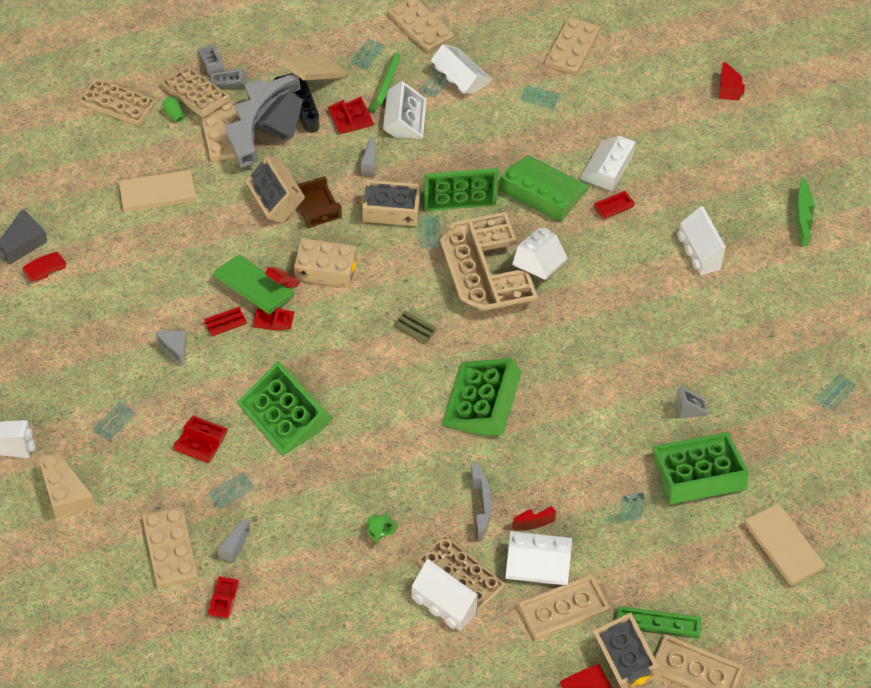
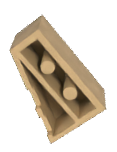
[38,452,96,519]

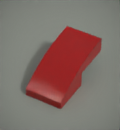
[22,251,67,282]
[265,267,300,288]
[253,308,295,330]
[512,506,556,531]
[208,576,240,619]

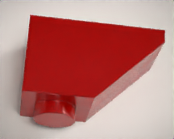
[719,62,745,101]

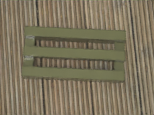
[394,311,436,344]

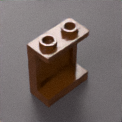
[297,176,342,228]

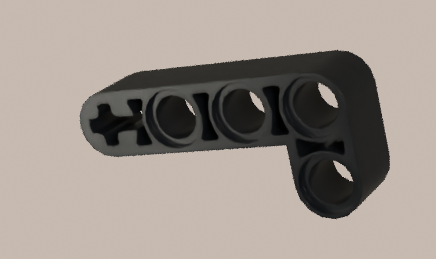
[273,73,320,133]

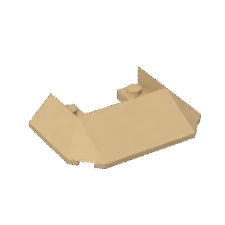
[440,212,538,311]

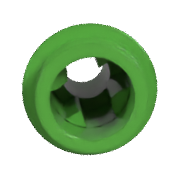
[162,97,185,123]

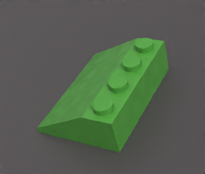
[500,155,589,222]
[422,168,499,211]
[442,358,522,436]
[237,361,334,455]
[652,432,749,505]

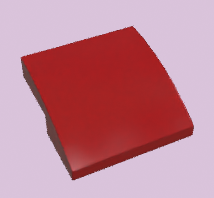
[328,96,375,134]
[173,415,228,463]
[560,664,613,688]

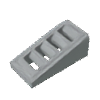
[198,45,225,76]
[210,69,247,89]
[361,138,375,177]
[218,519,251,563]

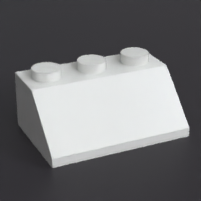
[431,44,493,94]
[383,81,427,139]
[580,136,636,191]
[677,206,726,275]
[512,228,568,280]
[505,531,572,586]
[412,559,478,632]

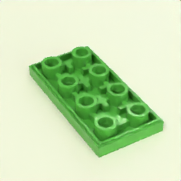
[213,254,295,315]

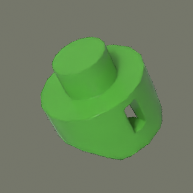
[366,514,398,544]

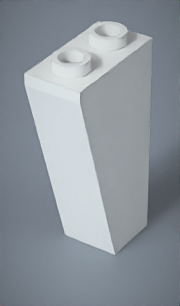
[0,420,36,458]

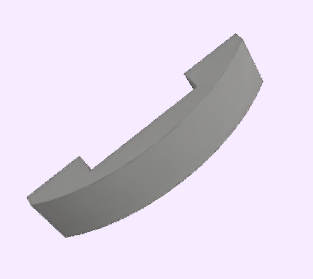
[471,462,491,542]

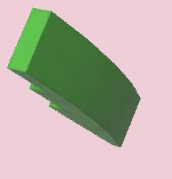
[795,178,815,247]

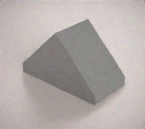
[156,331,187,366]
[675,386,709,419]

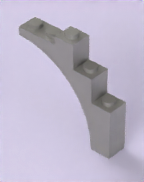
[225,74,301,168]

